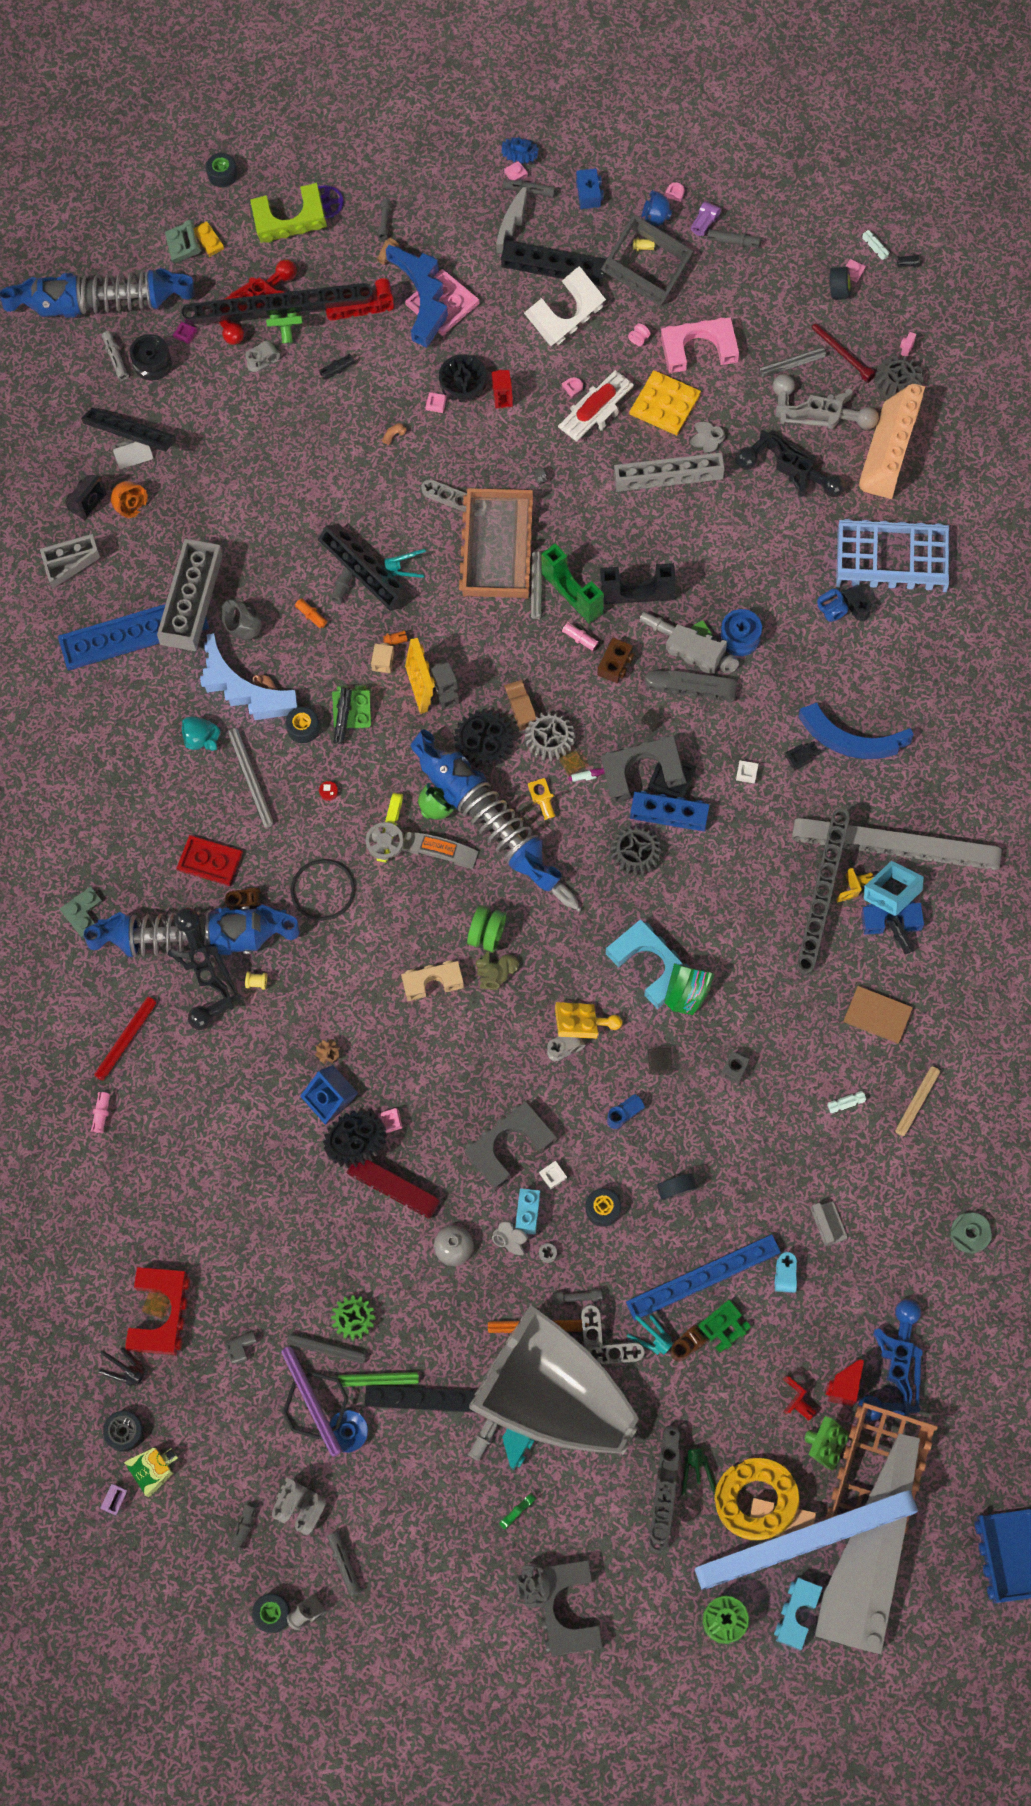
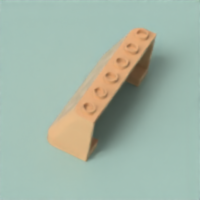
[859,384,925,499]

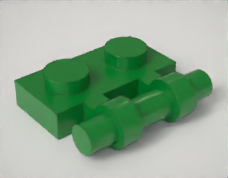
[698,1300,751,1353]

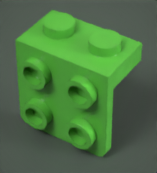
[332,685,371,728]

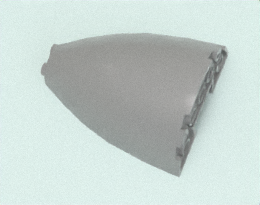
[469,1305,639,1455]

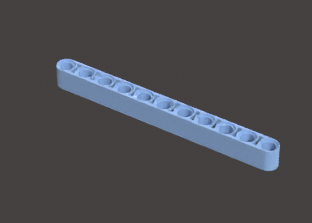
[695,1490,918,1590]

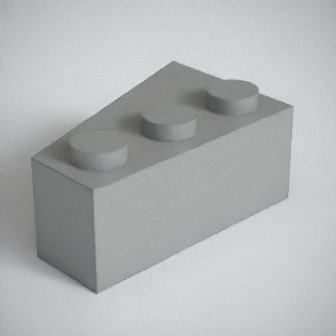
[666,624,727,674]

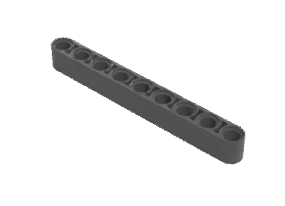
[796,808,850,975]

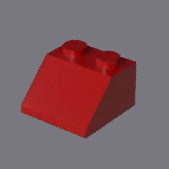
[825,1359,864,1407]

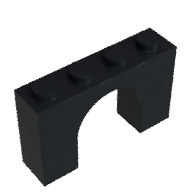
[600,563,676,605]

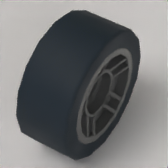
[657,1173,697,1200]
[103,1411,144,1452]

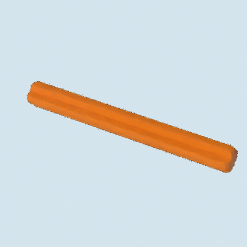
[488,1320,588,1333]

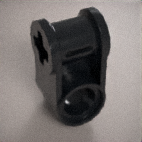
[841,584,871,621]

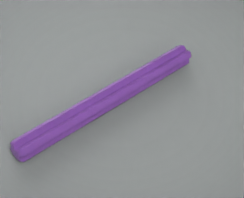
[281,1346,342,1457]

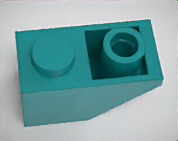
[502,1429,535,1470]

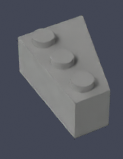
[40,534,101,589]

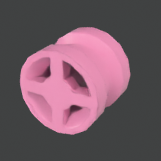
[628,323,650,346]

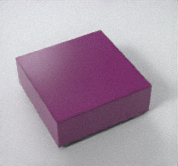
[173,322,197,344]

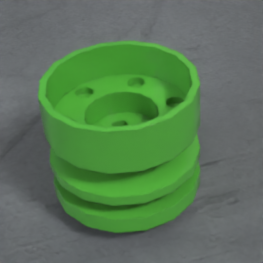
[702,1596,749,1644]

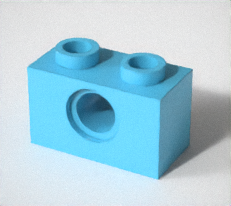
[515,1188,540,1235]

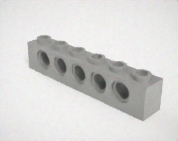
[614,453,724,492]

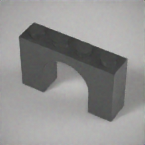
[601,736,687,803]
[464,1102,556,1191]
[535,1560,602,1657]

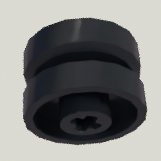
[130,334,172,381]

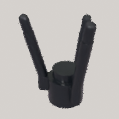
[99,1347,145,1387]

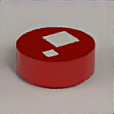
[319,781,338,801]

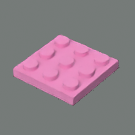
[405,269,480,336]

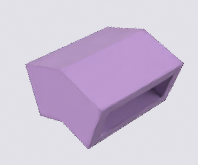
[100,1484,127,1515]

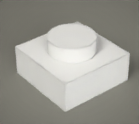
[736,760,758,784]
[539,1161,567,1190]

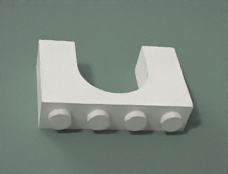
[524,266,606,346]

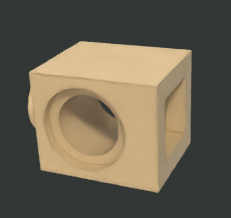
[371,643,394,673]

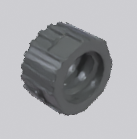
[533,466,547,484]

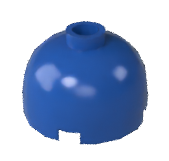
[641,190,672,227]

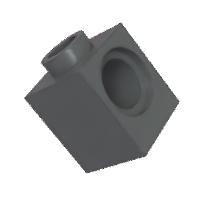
[721,1051,750,1085]

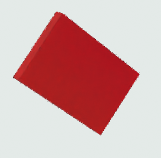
[176,835,243,886]

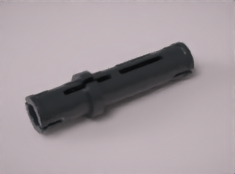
[333,687,353,745]

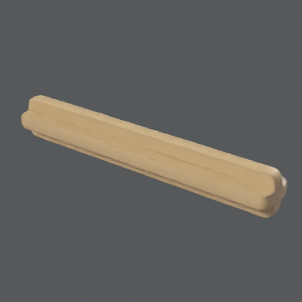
[895,1066,940,1136]

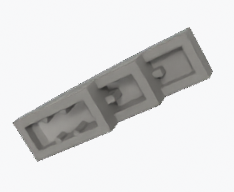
[496,187,527,253]

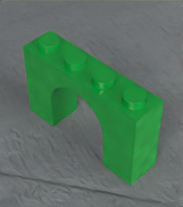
[541,543,604,624]

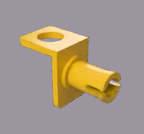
[528,778,556,820]
[836,868,874,903]

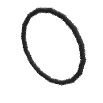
[290,859,356,921]

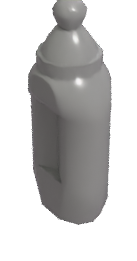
[552,882,581,912]

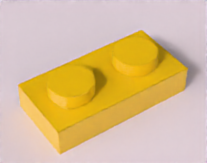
[194,221,224,257]

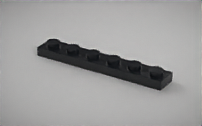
[81,407,176,452]
[364,1385,476,1413]

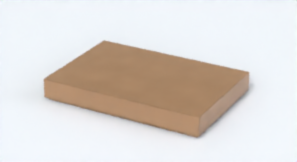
[843,986,913,1044]

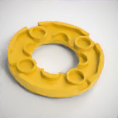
[715,1458,800,1540]

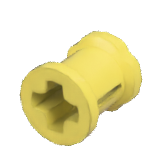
[245,971,267,990]

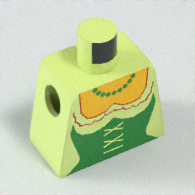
[124,1448,178,1497]

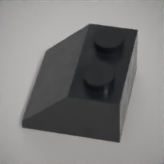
[65,475,107,520]

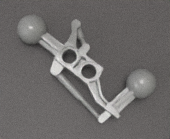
[772,374,879,430]

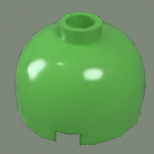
[418,783,456,820]

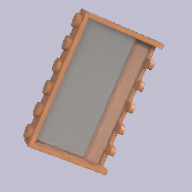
[459,488,533,599]

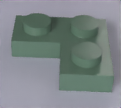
[60,886,102,939]

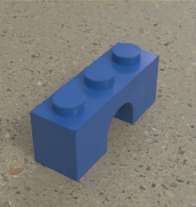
[861,901,924,935]

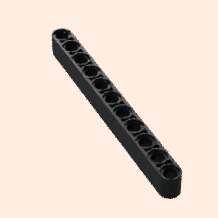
[182,283,373,325]

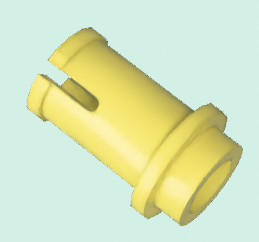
[633,237,654,251]

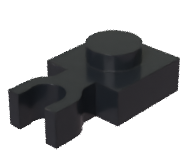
[785,741,821,770]

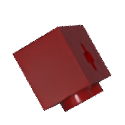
[492,370,513,409]

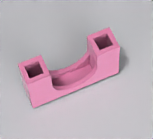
[661,317,739,373]

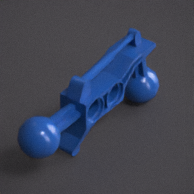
[858,1299,923,1422]

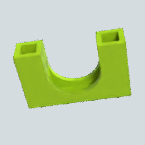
[250,183,327,243]

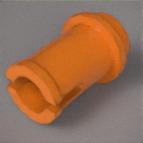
[383,630,407,646]

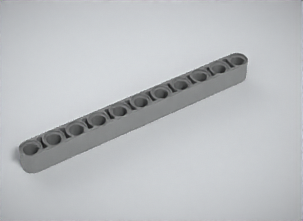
[792,818,1002,870]

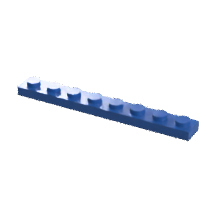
[626,1235,781,1322]

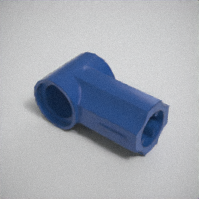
[607,1094,645,1129]

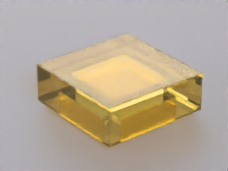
[560,751,585,776]
[142,1292,169,1319]

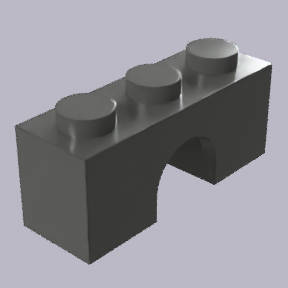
[431,662,459,710]

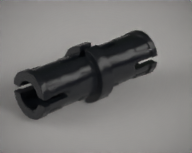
[319,353,355,380]
[887,915,915,954]

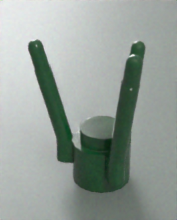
[681,1449,716,1498]

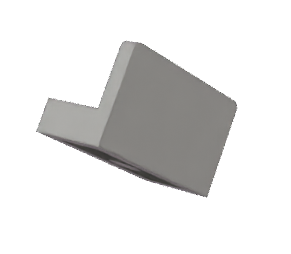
[111,440,153,469]
[811,1202,847,1247]

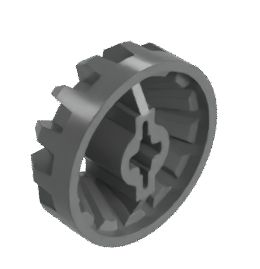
[874,355,924,400]

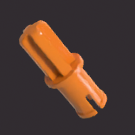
[295,598,327,628]

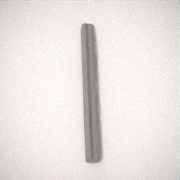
[228,728,274,828]

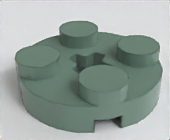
[950,1213,992,1254]

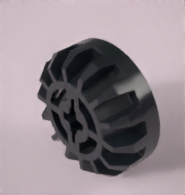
[439,354,487,402]

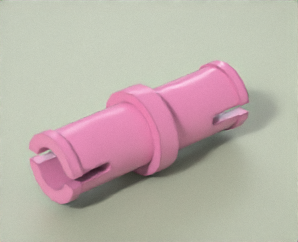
[562,622,599,651]
[91,1092,111,1133]

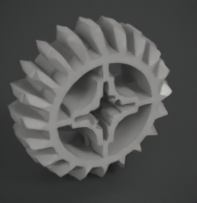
[525,712,575,761]

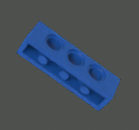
[630,791,709,832]

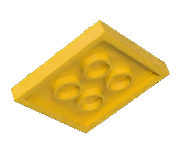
[629,370,701,435]
[405,638,435,714]

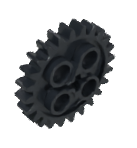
[454,709,514,768]
[323,1110,387,1168]

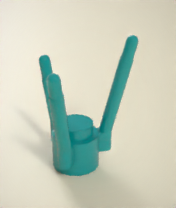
[385,549,426,578]
[627,1315,674,1355]

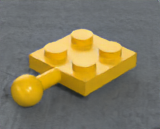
[555,1002,622,1039]

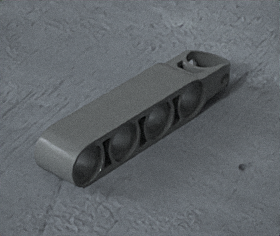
[644,670,737,702]

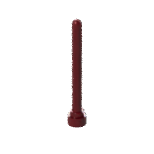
[812,323,876,383]

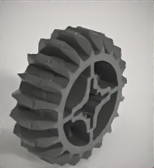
[610,825,662,876]

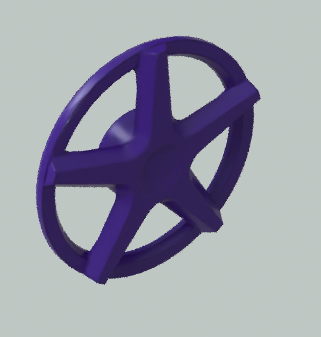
[318,185,344,219]

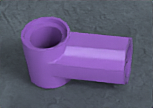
[691,201,721,236]

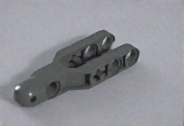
[649,1425,680,1553]

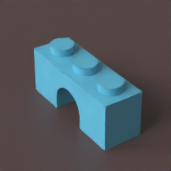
[774,1578,822,1650]

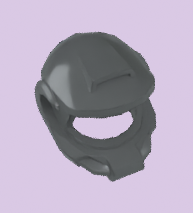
[222,599,262,640]

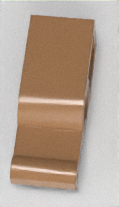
[504,680,536,731]

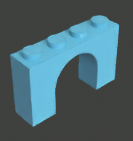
[606,919,689,1009]

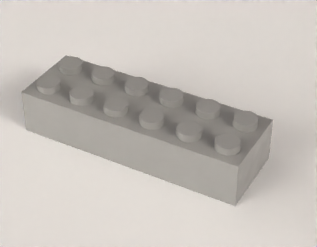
[157,539,223,651]

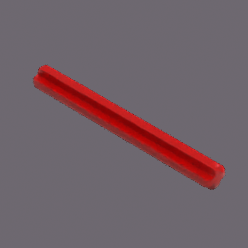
[94,997,156,1081]

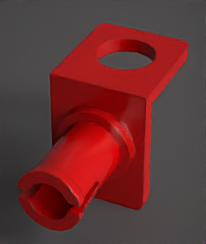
[782,1376,816,1421]

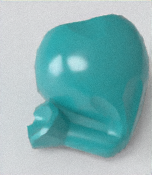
[182,716,221,751]

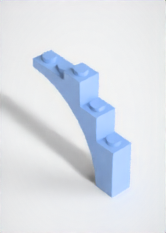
[200,634,298,720]

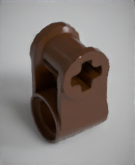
[225,888,262,910]
[670,1324,709,1362]

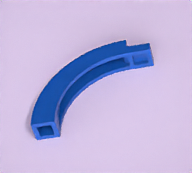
[798,703,914,759]

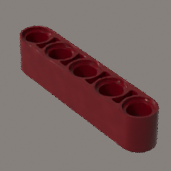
[346,1159,440,1219]

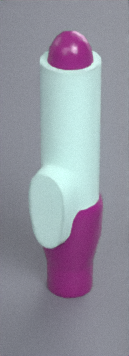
[568,768,605,782]

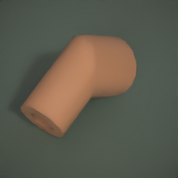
[382,423,407,445]
[252,675,278,690]

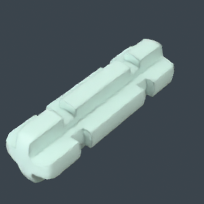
[862,230,889,260]
[828,1091,866,1113]

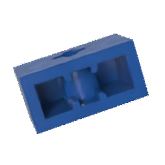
[576,168,604,209]

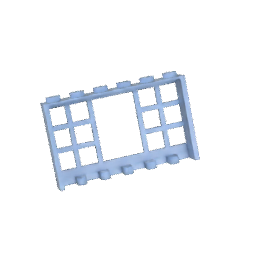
[836,519,949,592]

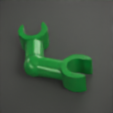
[499,1492,537,1530]

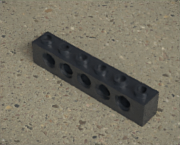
[501,241,606,287]
[318,524,411,611]

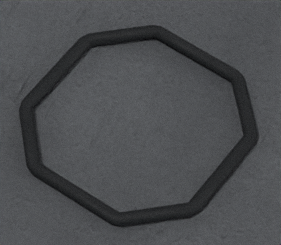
[283,1372,348,1439]

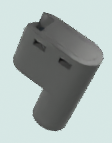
[224,1331,257,1365]

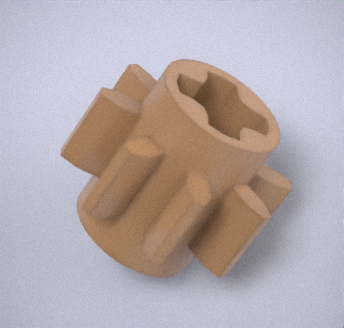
[315,1039,340,1064]

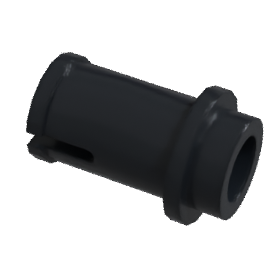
[897,253,919,268]

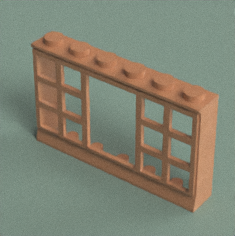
[825,1402,937,1548]

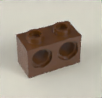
[597,637,635,684]

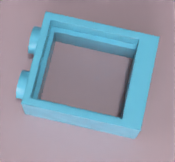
[864,861,924,916]

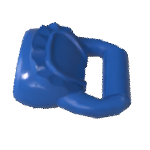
[817,588,848,622]

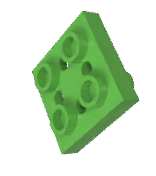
[266,313,304,343]
[805,1416,849,1471]

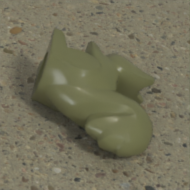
[476,951,519,990]

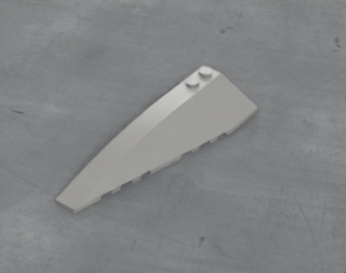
[815,1433,920,1654]

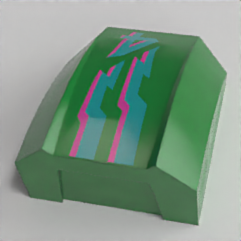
[664,963,715,1015]

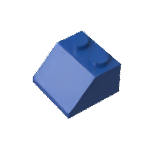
[300,1065,358,1125]

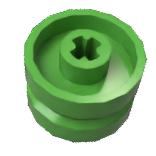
[467,905,506,953]

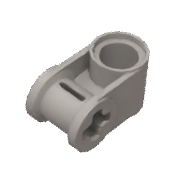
[245,340,280,372]
[547,1036,586,1061]
[287,1594,326,1630]

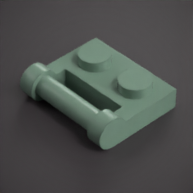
[165,220,201,263]

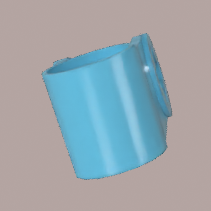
[774,1252,797,1293]

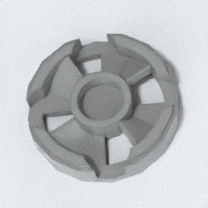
[365,822,404,860]

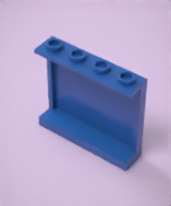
[974,1509,1031,1604]

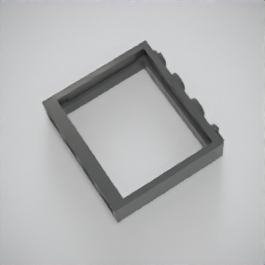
[601,214,693,306]

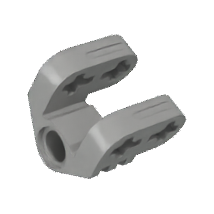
[272,1477,326,1535]

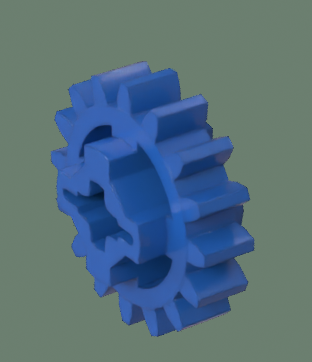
[501,137,539,163]

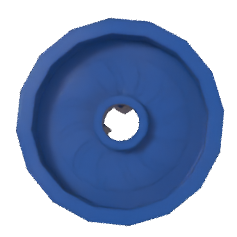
[720,609,762,656]

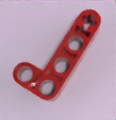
[325,278,394,321]

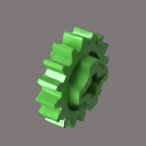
[331,1295,376,1341]

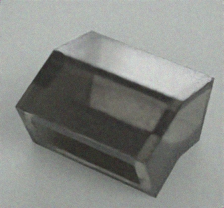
[648,1048,673,1075]

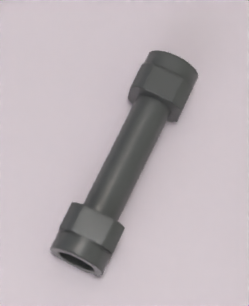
[377,199,392,240]
[553,1289,602,1306]

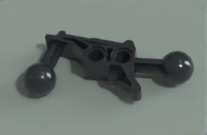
[735,430,846,497]
[168,908,241,1030]

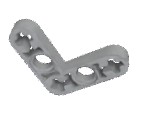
[581,1304,644,1364]

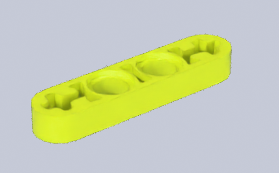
[377,792,403,863]

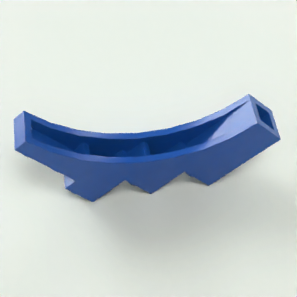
[386,244,448,348]

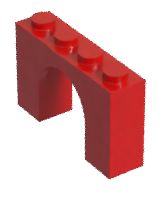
[125,1267,190,1355]

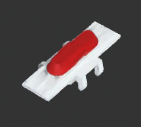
[558,370,634,441]

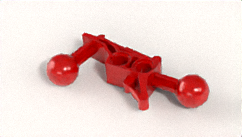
[210,259,297,345]

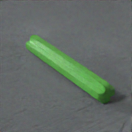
[338,1372,419,1387]

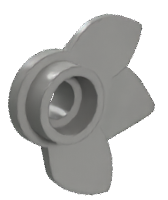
[690,422,725,453]
[492,1221,528,1255]

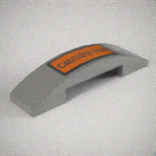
[402,832,478,869]

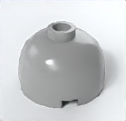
[434,1225,474,1266]

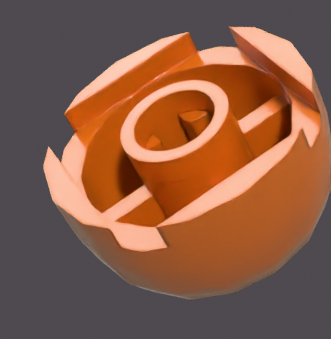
[111,481,148,519]

